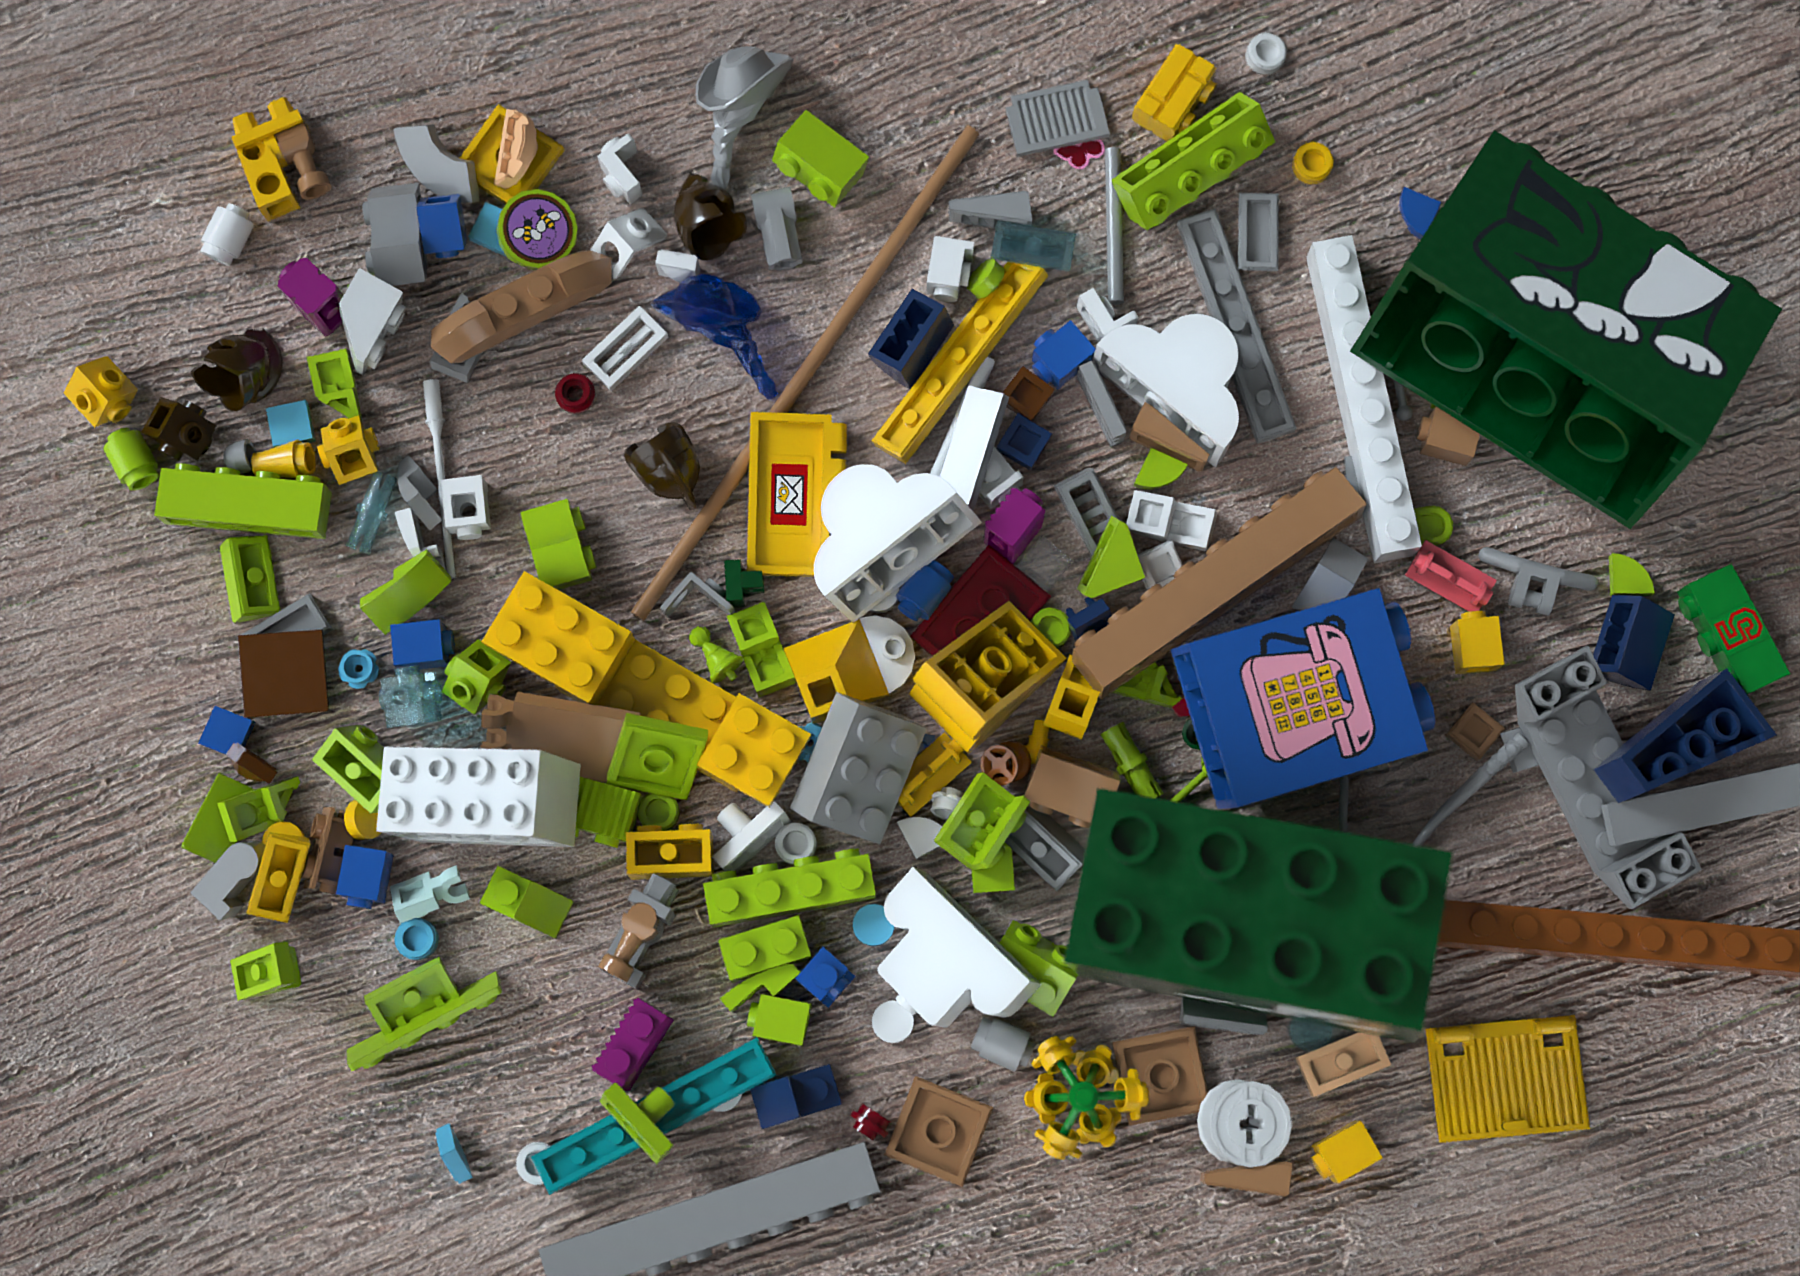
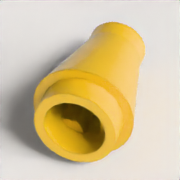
[251,439,316,479]

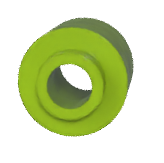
[103,428,159,491]

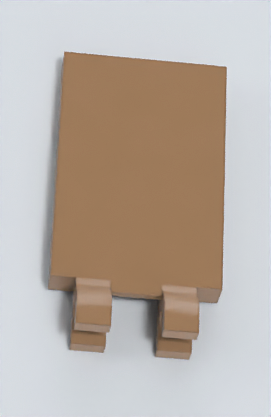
[480,692,640,782]

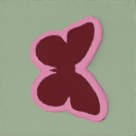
[1054,139,1104,169]

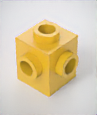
[64,356,138,427]
[317,415,380,485]

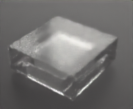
[1016,535,1073,593]

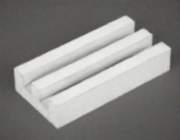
[582,306,668,392]

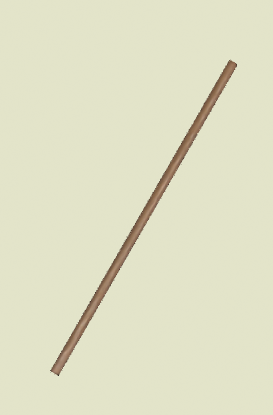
[630,126,979,621]

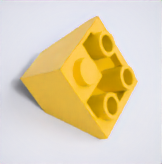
[783,619,889,724]

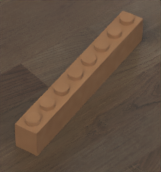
[1072,467,1367,700]

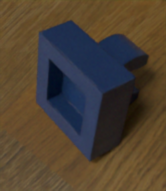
[1066,597,1112,642]

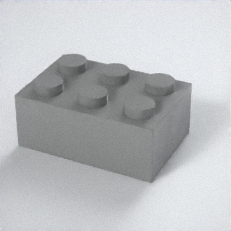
[790,692,927,844]

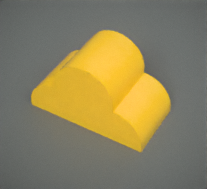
[909,601,1067,754]

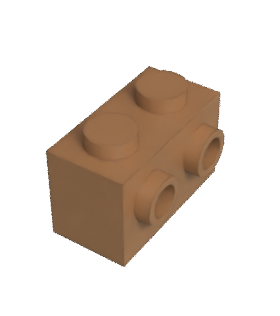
[1024,745,1120,828]

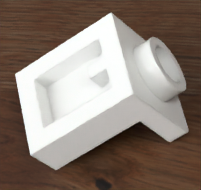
[1076,288,1139,342]
[979,446,1024,509]

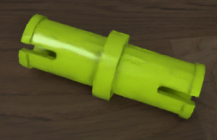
[1100,722,1164,798]

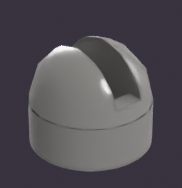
[223,439,256,473]

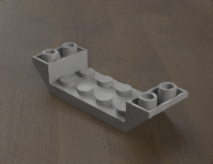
[1515,646,1702,909]

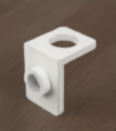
[591,208,667,279]

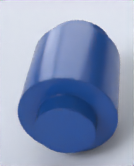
[896,560,954,621]

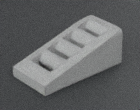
[948,191,1032,232]
[1054,468,1119,557]

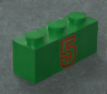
[1677,563,1790,694]

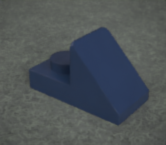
[750,1064,842,1129]

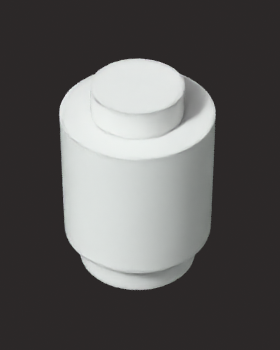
[200,203,254,266]

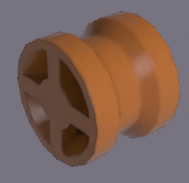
[980,740,1032,786]

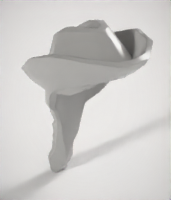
[695,46,794,189]

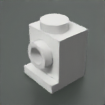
[927,236,974,302]
[441,475,491,540]

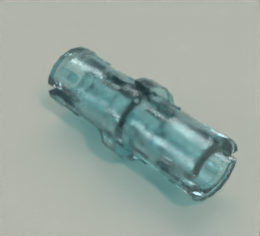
[345,471,398,555]

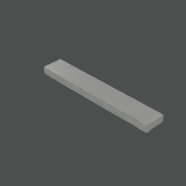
[1177,208,1297,444]
[1601,762,1800,846]

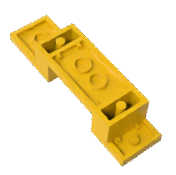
[481,571,812,808]

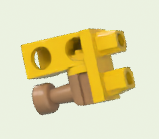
[231,97,332,221]

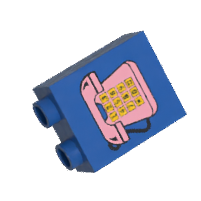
[1171,588,1435,809]

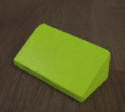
[220,535,281,623]
[181,773,254,863]

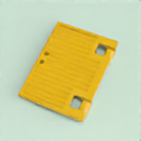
[1425,1015,1590,1143]

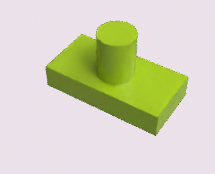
[600,1082,675,1165]

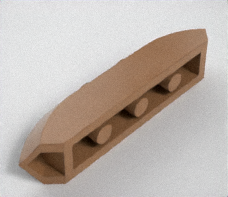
[431,250,612,364]

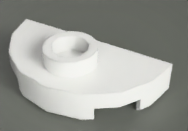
[860,615,915,695]

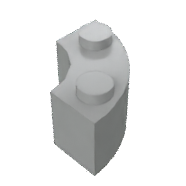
[362,183,427,286]

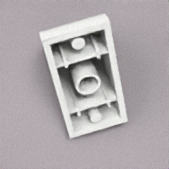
[1093,314,1239,467]
[814,464,982,623]

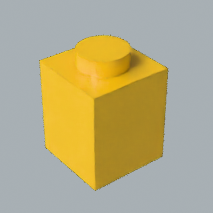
[1450,611,1505,674]
[1311,1120,1382,1183]

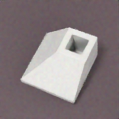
[339,268,406,375]

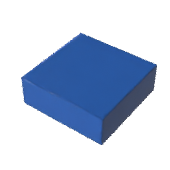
[198,706,256,754]

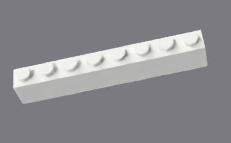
[1306,235,1422,563]

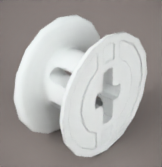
[1197,1079,1292,1168]

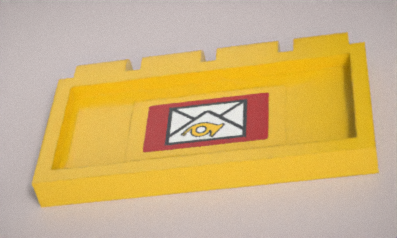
[746,412,847,577]

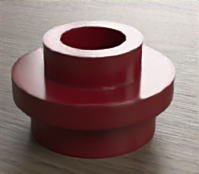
[555,373,596,414]
[850,1103,891,1141]

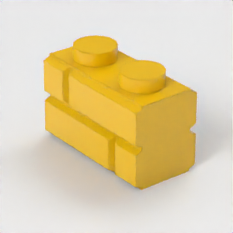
[1132,44,1218,142]

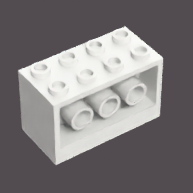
[377,747,581,847]

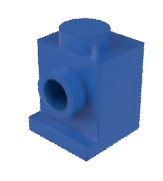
[795,947,856,1008]

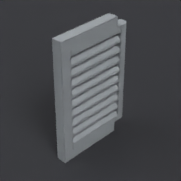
[1005,80,1110,157]

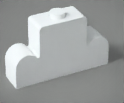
[877,867,1042,1028]

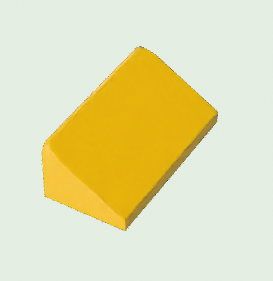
[246,832,311,923]

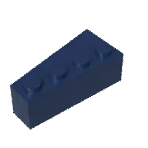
[1593,668,1777,804]

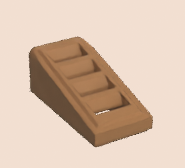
[1129,402,1210,472]
[1200,1160,1293,1196]

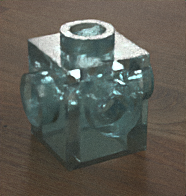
[379,665,443,728]

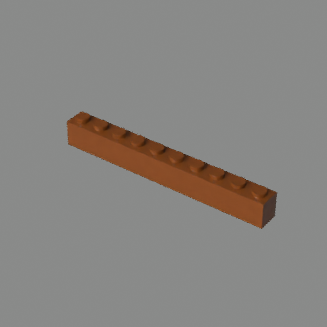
[1437,900,1800,978]

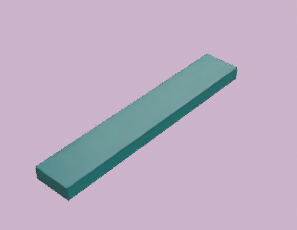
[531,1037,777,1195]

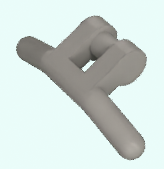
[1478,547,1598,616]

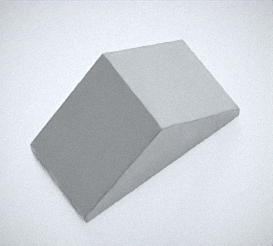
[1292,538,1368,611]

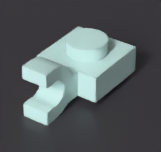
[390,866,470,924]

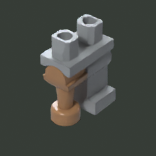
[598,873,679,990]

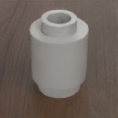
[970,1017,1036,1072]

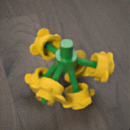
[1024,1036,1149,1160]

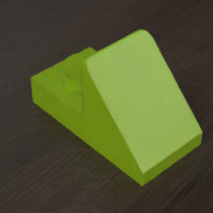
[480,865,574,939]
[230,941,302,1001]

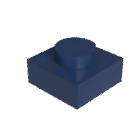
[996,413,1052,471]

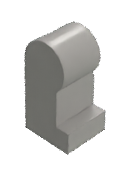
[190,840,265,920]

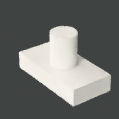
[712,801,792,872]

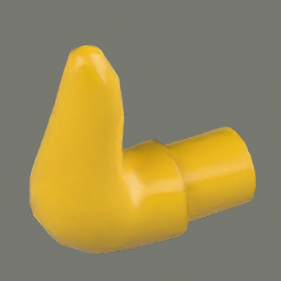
[1024,720,1049,764]

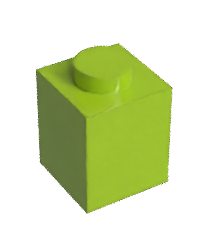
[747,994,812,1047]

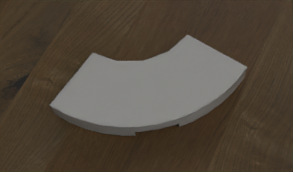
[393,124,480,203]

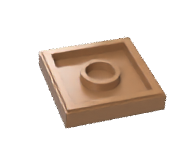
[1112,1026,1208,1126]
[884,1076,993,1187]

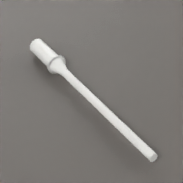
[423,379,456,579]

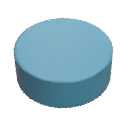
[853,904,894,946]
[395,918,439,960]

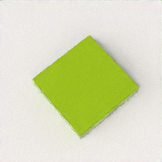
[606,713,708,800]

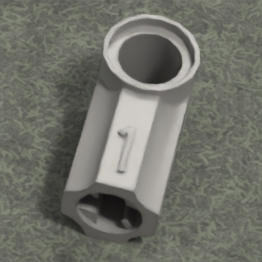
[751,187,802,271]

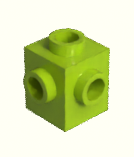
[441,639,511,715]

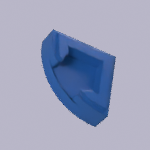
[1399,187,1441,239]

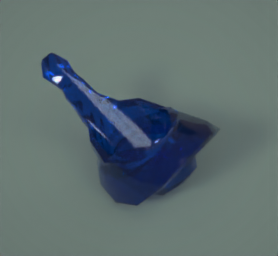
[649,274,778,400]

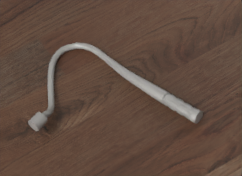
[1339,732,1530,846]

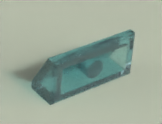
[991,221,1076,272]

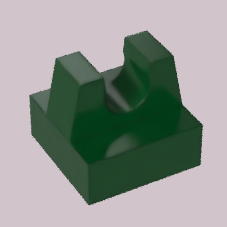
[724,559,765,608]

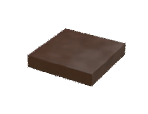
[238,629,329,718]

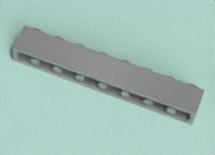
[538,1142,880,1276]

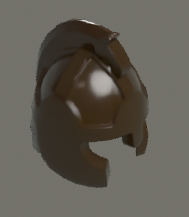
[675,172,747,261]
[191,328,283,411]
[624,422,700,510]

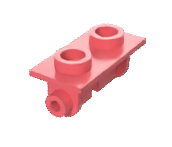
[1405,540,1497,612]

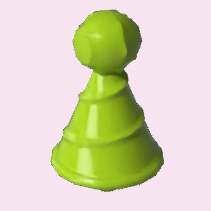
[689,626,743,684]

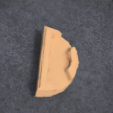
[495,109,538,189]

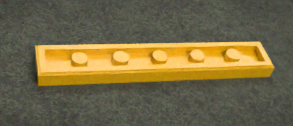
[871,260,1048,464]

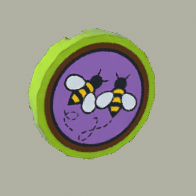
[496,189,578,270]

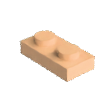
[1295,1032,1391,1097]

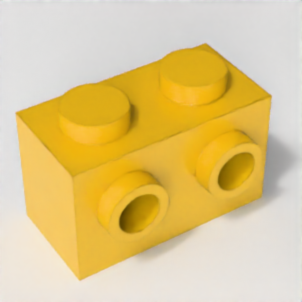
[626,824,714,880]

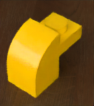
[1043,655,1100,740]

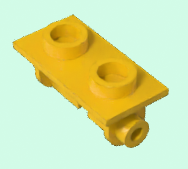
[897,732,972,817]

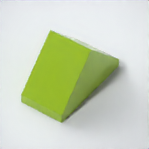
[1077,515,1145,598]

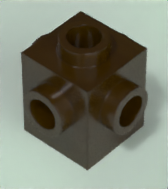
[141,397,217,462]

